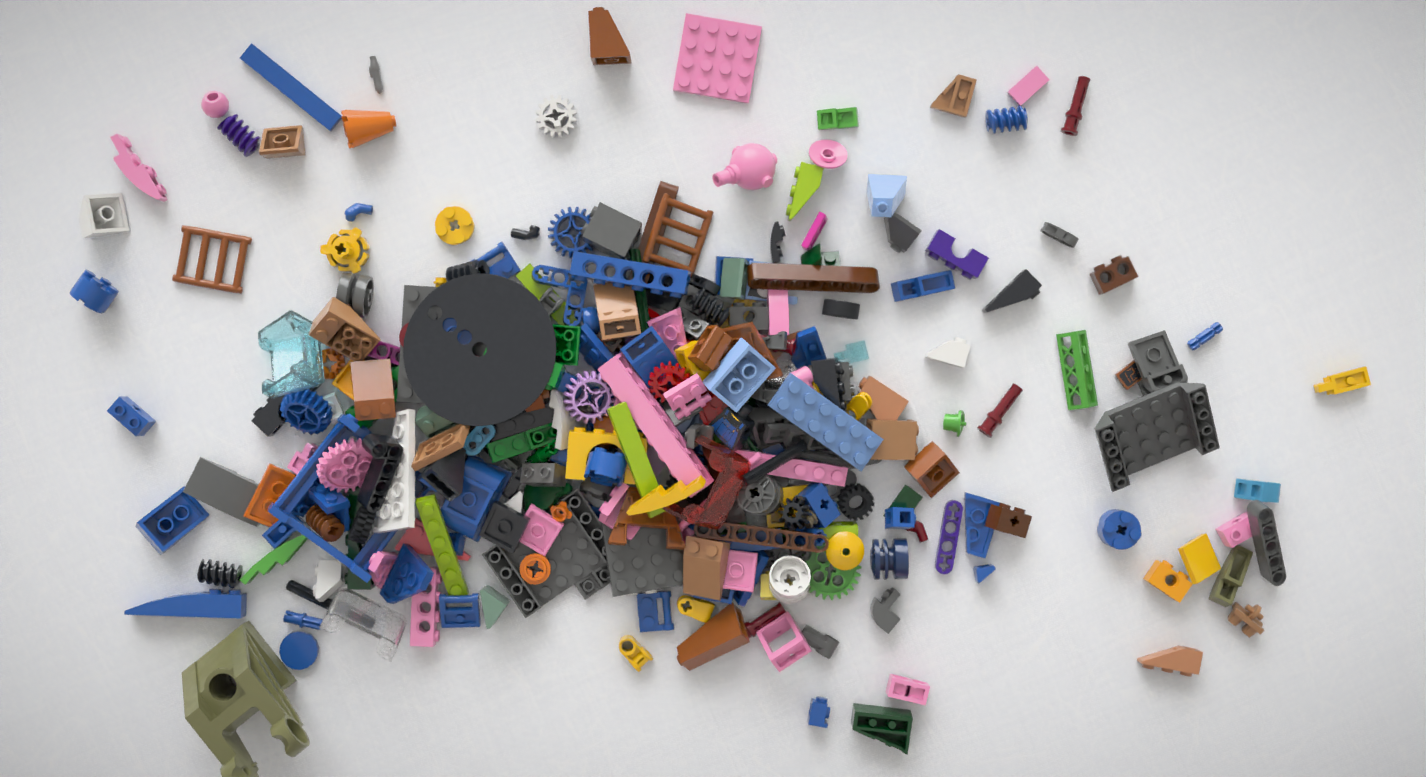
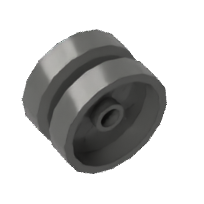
[336,272,374,318]

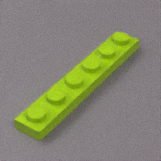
[415,494,469,596]

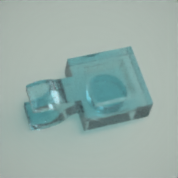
[833,340,869,363]

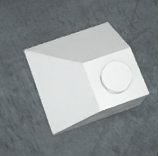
[79,193,129,238]

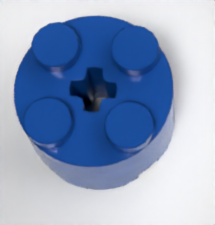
[69,269,119,314]
[584,447,627,487]
[1097,509,1142,550]

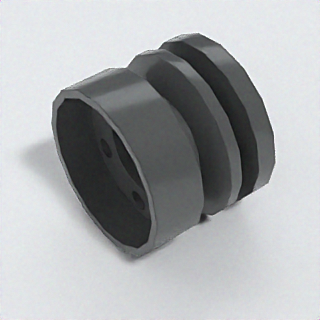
[735,475,784,516]

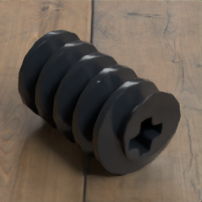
[446,260,490,282]
[687,288,730,327]
[197,559,242,589]

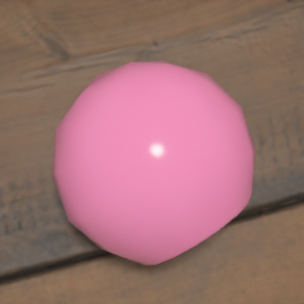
[201,91,229,118]

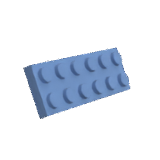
[767,373,884,472]

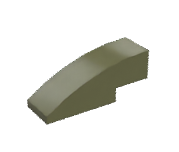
[1208,545,1253,607]

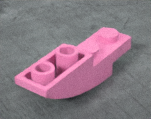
[110,134,167,202]

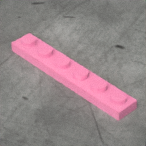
[731,449,848,487]

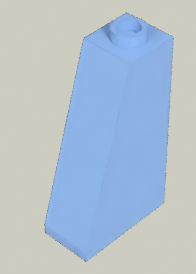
[867,174,907,217]

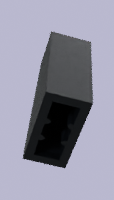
[421,448,466,502]

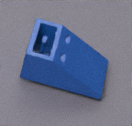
[620,326,681,395]

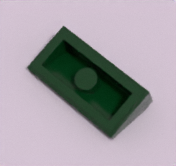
[883,485,923,521]

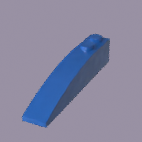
[124,589,247,619]

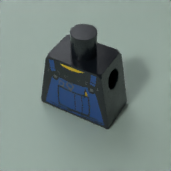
[708,403,755,452]

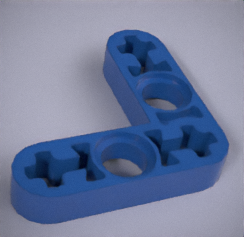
[532,265,588,326]

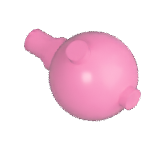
[712,143,777,190]

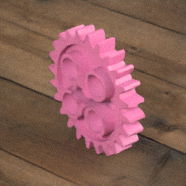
[316,438,373,493]

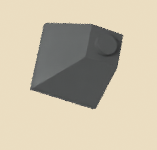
[884,212,922,253]

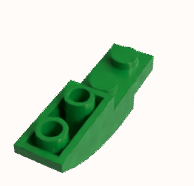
[486,423,557,463]

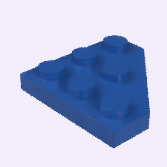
[380,543,434,604]

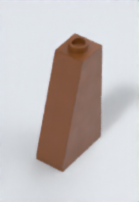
[677,602,750,671]

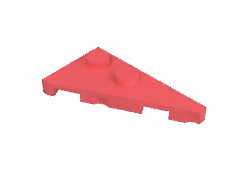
[394,518,471,561]

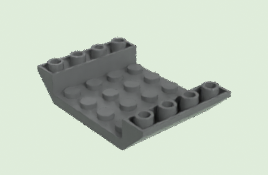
[1094,382,1220,492]
[482,489,607,618]

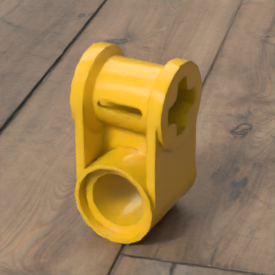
[677,595,715,623]
[619,635,654,672]

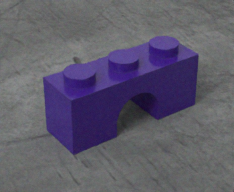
[925,229,989,280]

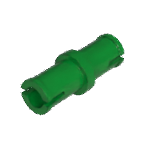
[527,442,558,463]

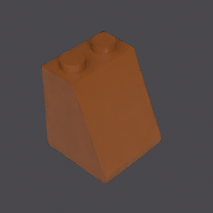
[588,7,632,65]

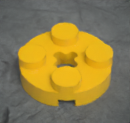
[435,206,475,245]

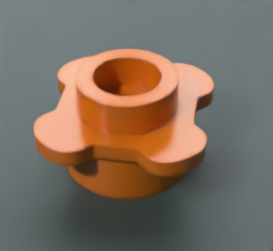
[550,501,572,522]

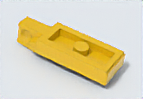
[1313,366,1371,395]

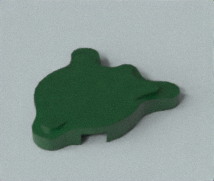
[524,460,572,512]

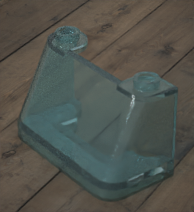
[258,310,324,398]

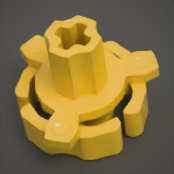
[320,227,370,274]

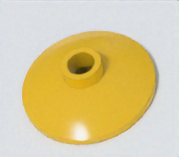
[826,531,864,570]

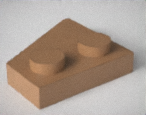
[930,74,977,118]

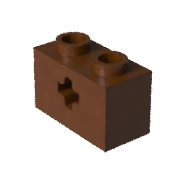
[984,503,1032,538]

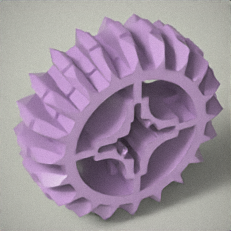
[563,371,615,424]

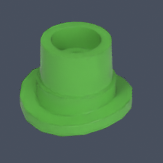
[943,410,966,437]

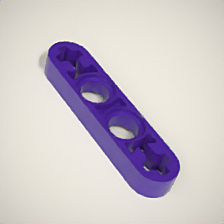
[935,500,963,574]

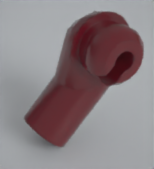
[905,520,928,542]

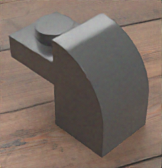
[870,587,901,634]

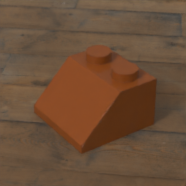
[904,441,960,498]

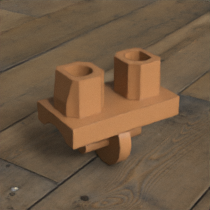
[1228,602,1264,638]

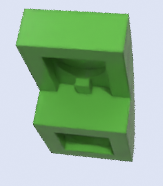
[817,107,859,130]

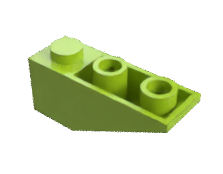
[785,162,824,221]

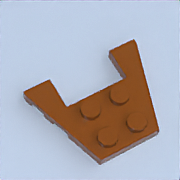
[719,322,783,380]
[608,487,685,550]

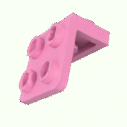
[598,482,641,540]

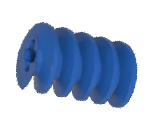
[985,106,1028,134]

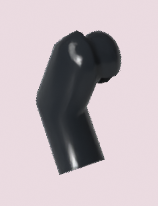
[511,225,540,240]

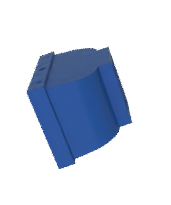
[440,455,513,542]

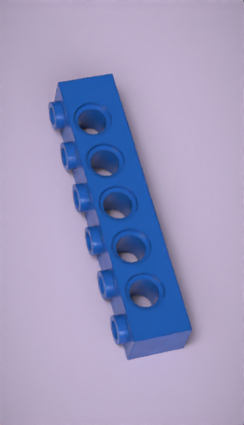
[570,251,691,298]

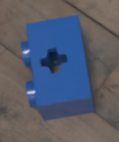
[107,396,156,436]
[796,483,841,528]

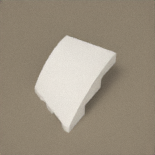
[549,389,587,450]

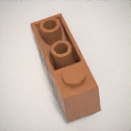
[1137,645,1203,677]

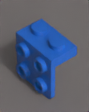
[308,484,351,532]

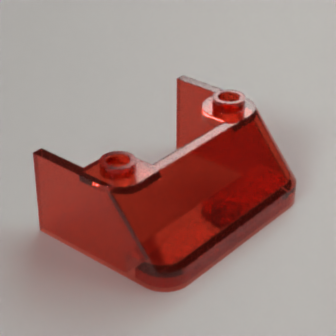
[662,435,751,529]

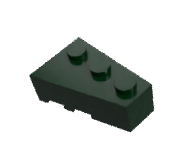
[851,703,913,755]

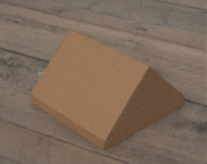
[259,125,305,159]

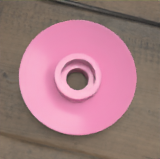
[809,140,847,169]

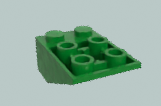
[553,325,581,366]

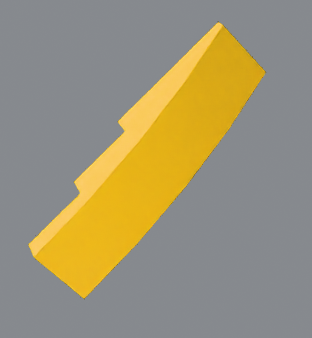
[626,475,706,515]

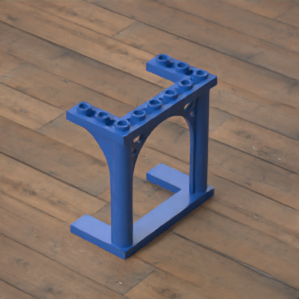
[268,414,437,583]

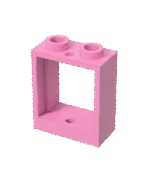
[756,611,812,672]

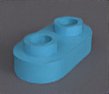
[463,425,496,456]

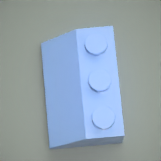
[702,337,776,413]

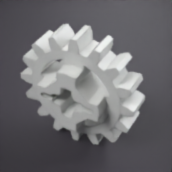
[535,95,577,138]

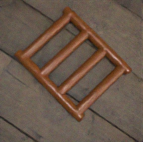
[642,193,714,278]
[172,225,252,294]

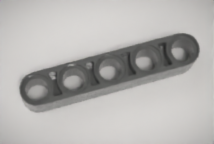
[1247,500,1286,586]

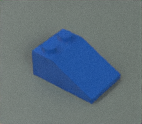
[135,486,209,555]

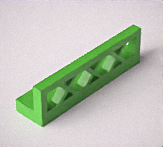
[1056,330,1098,410]

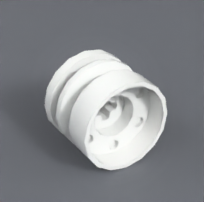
[769,556,811,604]

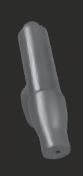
[369,56,383,94]

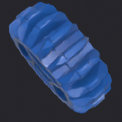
[548,207,594,259]
[280,387,333,435]

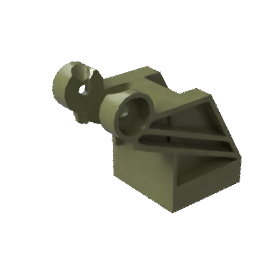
[182,621,310,777]

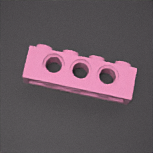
[410,567,442,647]

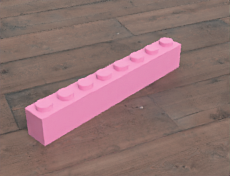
[598,352,714,498]

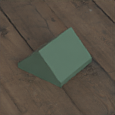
[720,258,749,300]
[480,585,511,629]

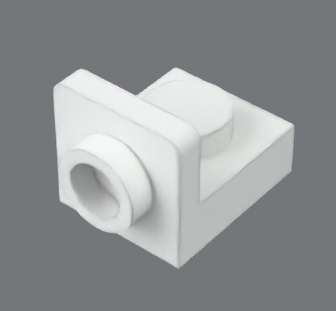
[323,392,344,425]

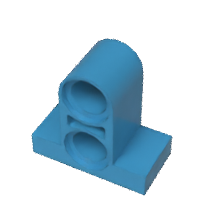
[1234,478,1281,503]

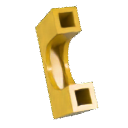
[565,427,648,484]

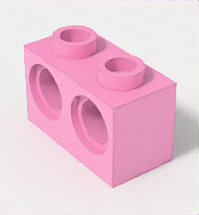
[885,674,930,706]

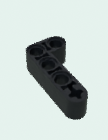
[357,434,403,513]

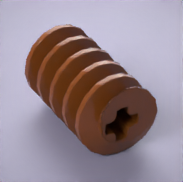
[305,504,344,542]

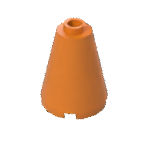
[341,110,396,149]

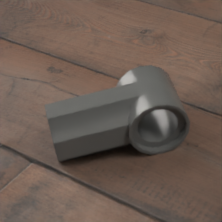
[801,624,840,659]

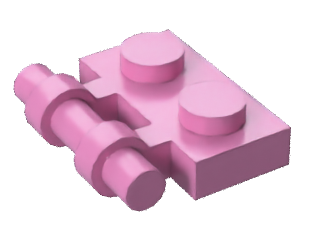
[663,373,712,420]

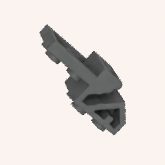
[1128,330,1188,396]

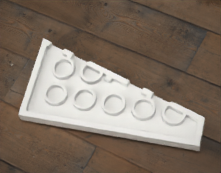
[372,409,416,534]

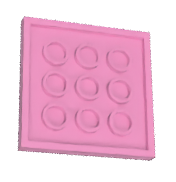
[673,13,762,104]

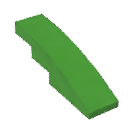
[240,535,308,585]

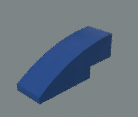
[891,270,956,302]

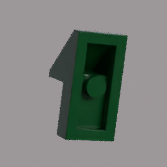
[800,244,841,266]

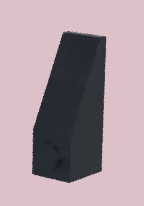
[982,269,1042,313]

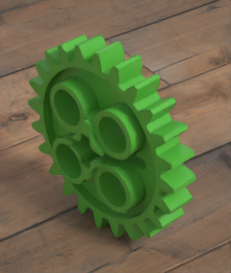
[802,543,861,600]

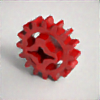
[648,361,690,403]

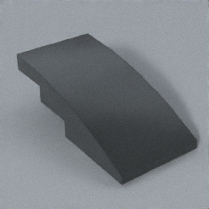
[183,457,259,527]

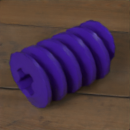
[217,114,260,157]

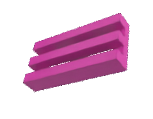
[801,212,828,251]

